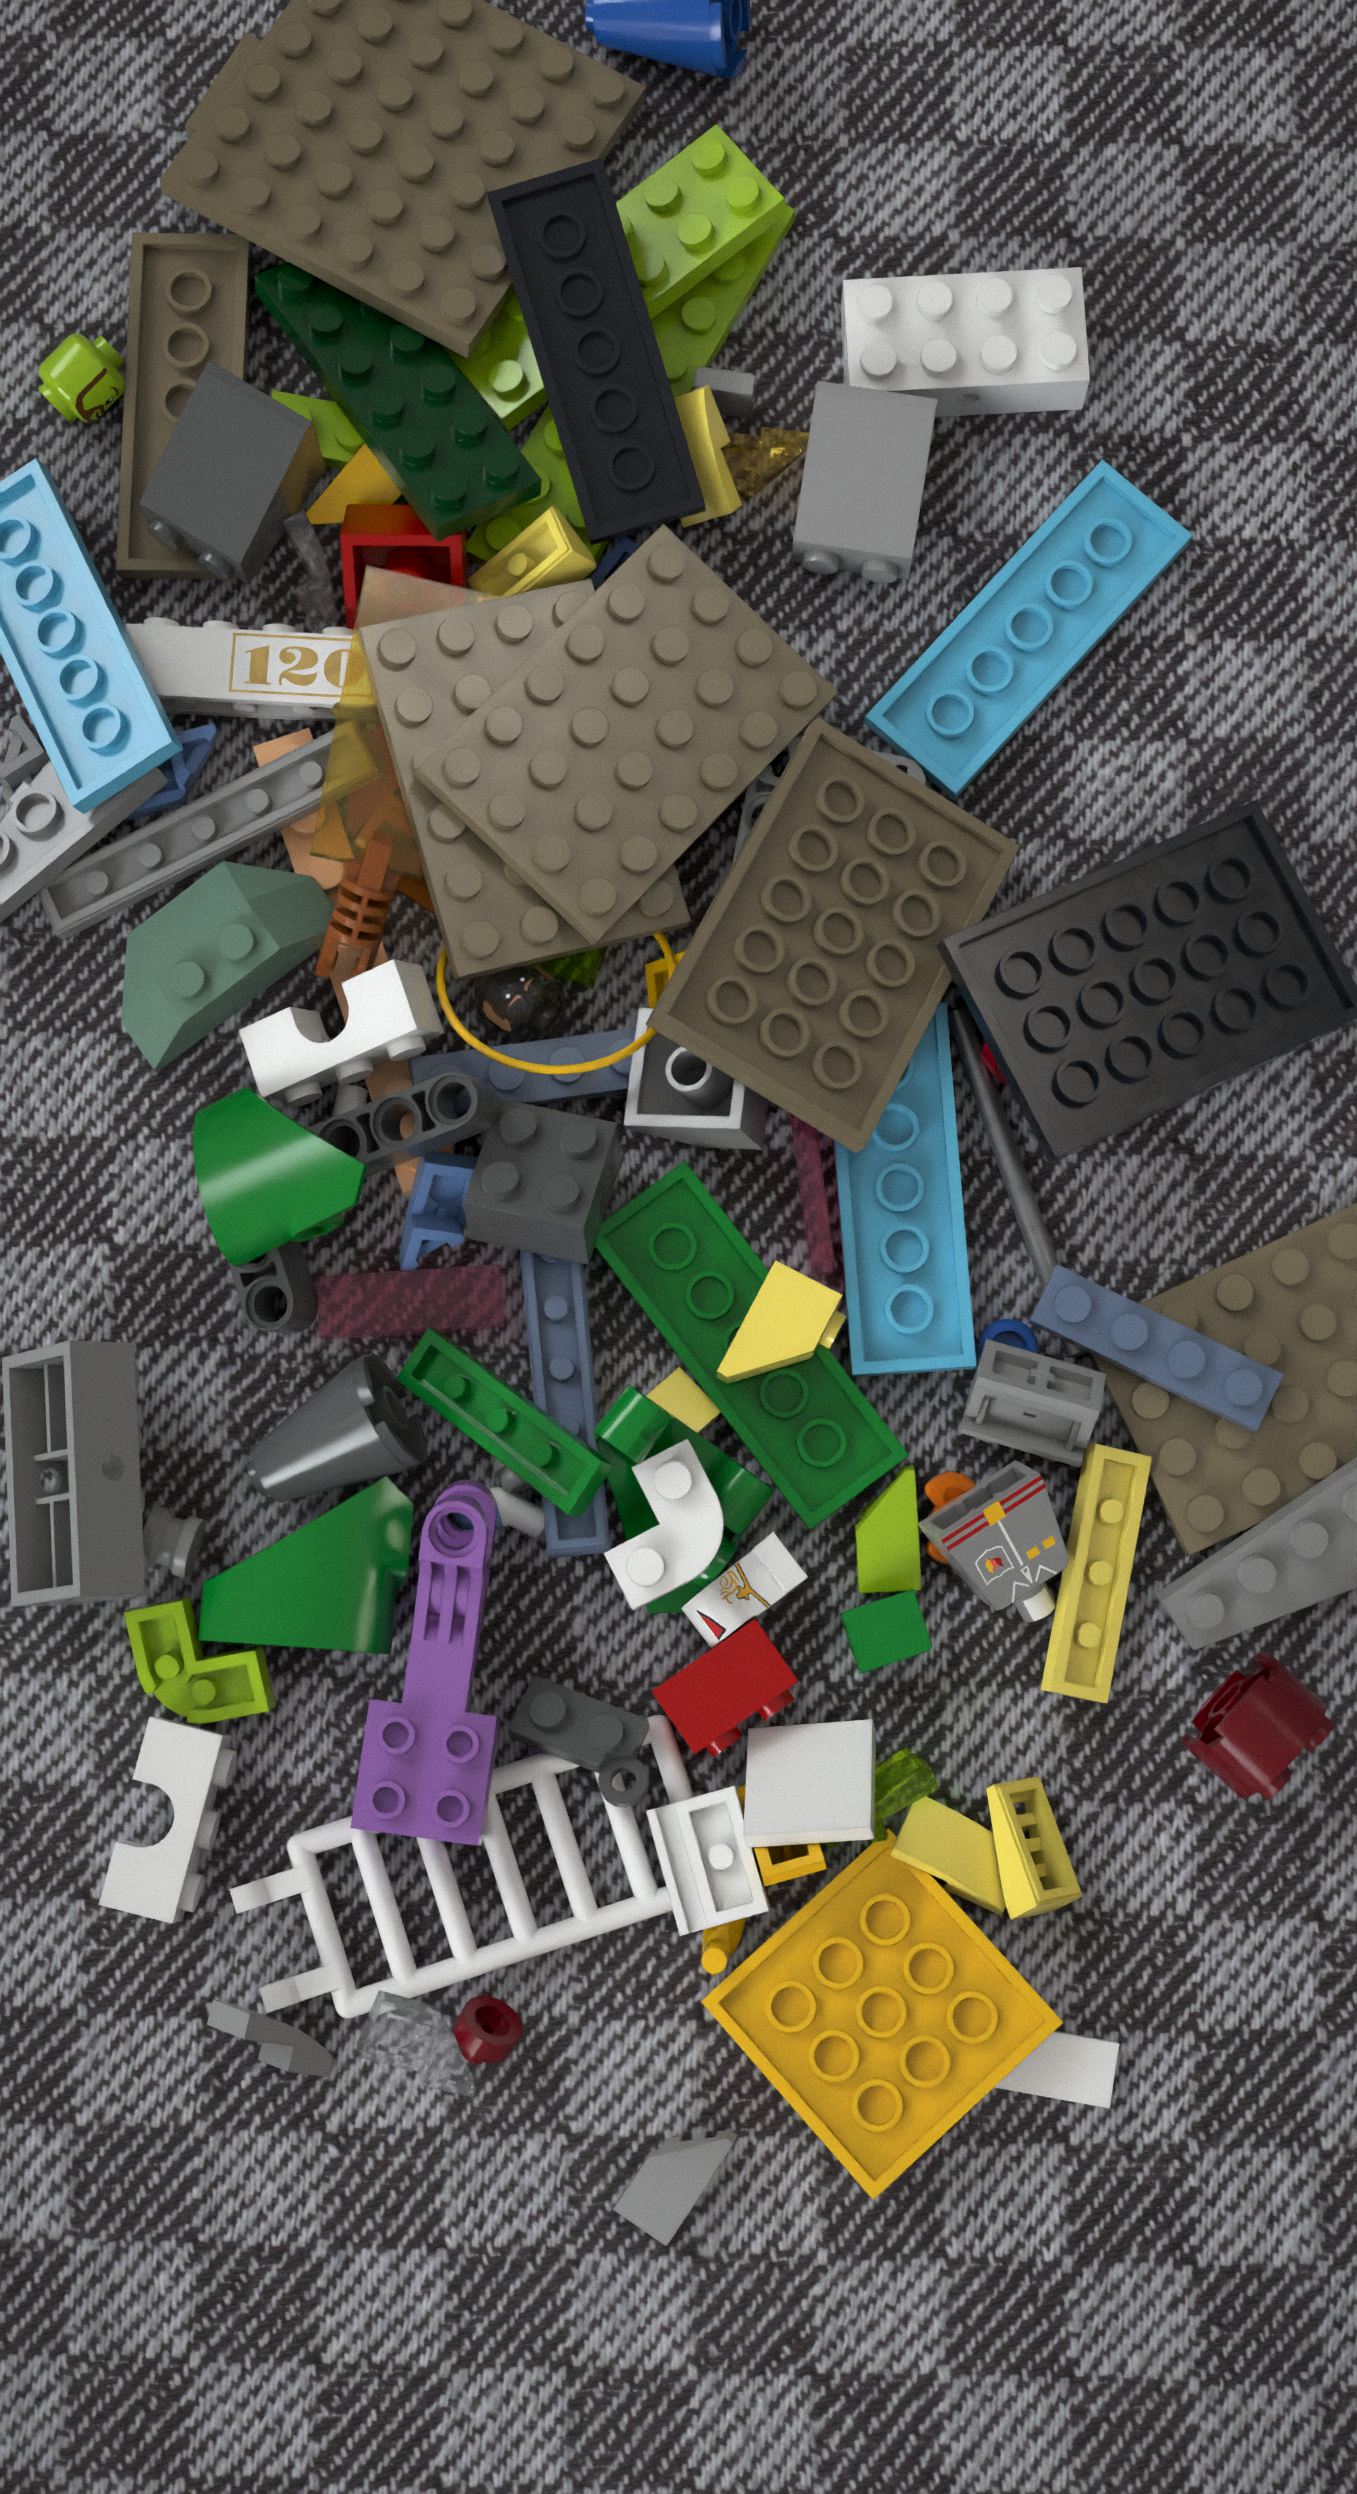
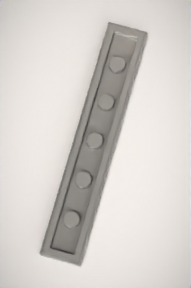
[37,720,382,940]

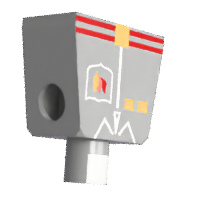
[918,1460,1069,1622]

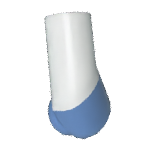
[453,1487,545,1538]

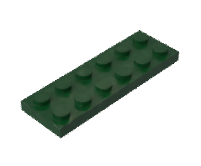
[255,262,542,542]

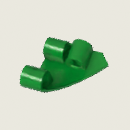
[193,1086,368,1267]
[593,1384,775,1614]
[197,1476,414,1654]

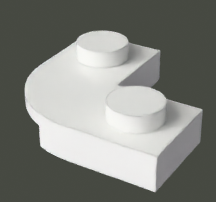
[604,1439,725,1610]

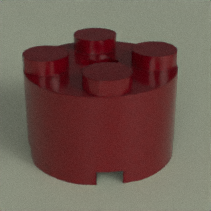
[1182,1651,1334,1800]

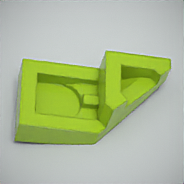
[855,1465,921,1593]

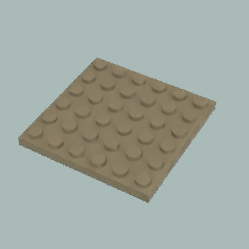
[160,0,646,359]

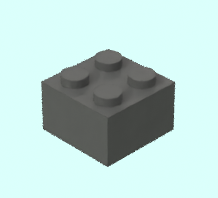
[463,1098,622,1265]

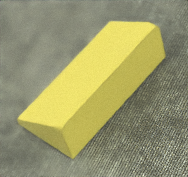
[467,506,597,602]

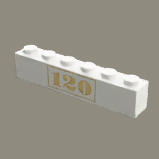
[125,617,381,724]

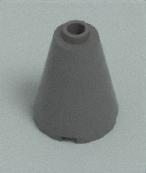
[247,1353,428,1502]

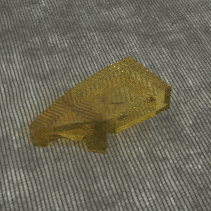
[721,427,809,498]

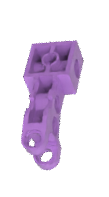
[350,1480,500,1846]

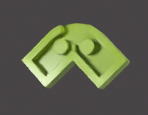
[123,1596,276,1724]

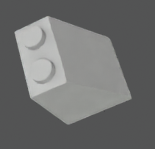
[792,381,938,583]

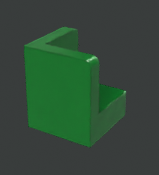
[839,1589,932,1675]

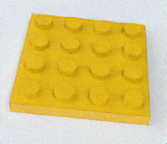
[700,1828,1064,2200]

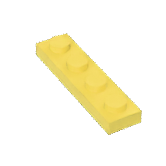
[1041,1444,1152,1703]

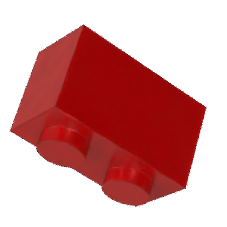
[651,1619,799,1757]

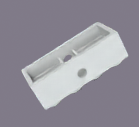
[841,267,1090,417]

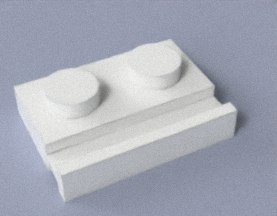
[646,1786,771,1936]

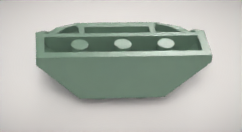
[121,861,335,1072]

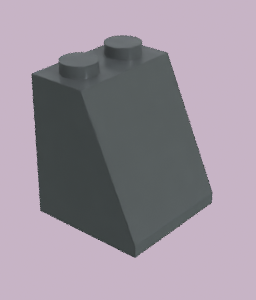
[139,361,326,585]

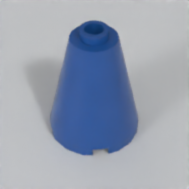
[585,0,751,79]

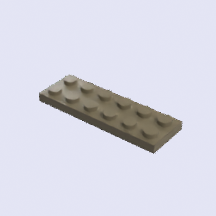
[116,233,253,580]

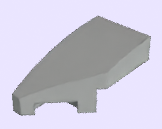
[207,1999,334,2077]
[613,2130,738,2246]

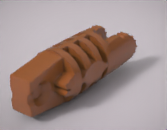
[314,830,401,978]

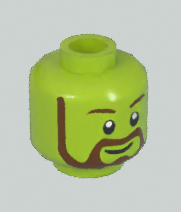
[38,333,126,424]

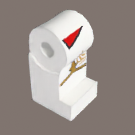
[681,1532,808,1649]

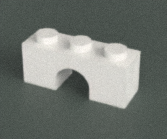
[239,959,444,1107]
[99,1717,237,1924]

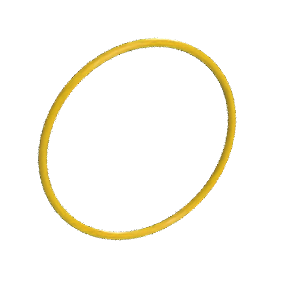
[436,933,677,1075]

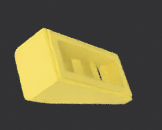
[986,1777,1083,1920]

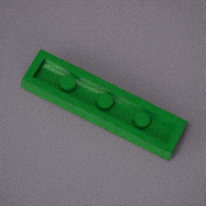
[396,1327,614,1518]

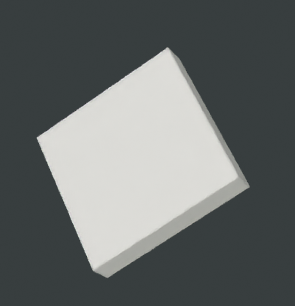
[743,1719,876,1848]

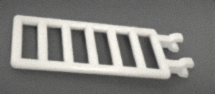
[229,1715,694,2019]

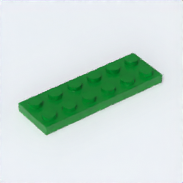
[595,1161,909,1531]

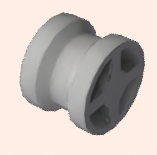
[143,1505,206,1579]

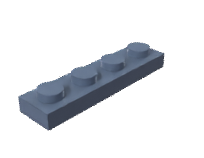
[408,1027,636,1117]
[1028,1264,1284,1433]

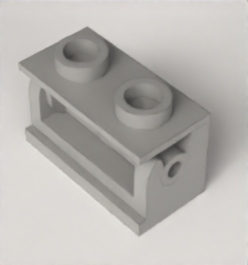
[959,1339,1107,1467]

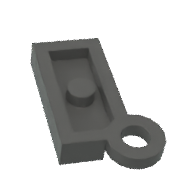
[508,1675,650,1808]

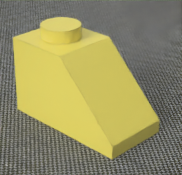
[717,1260,847,1384]

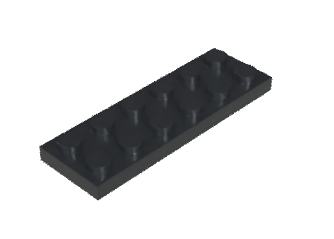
[487,158,706,546]

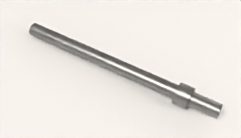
[947,1008,1087,1359]

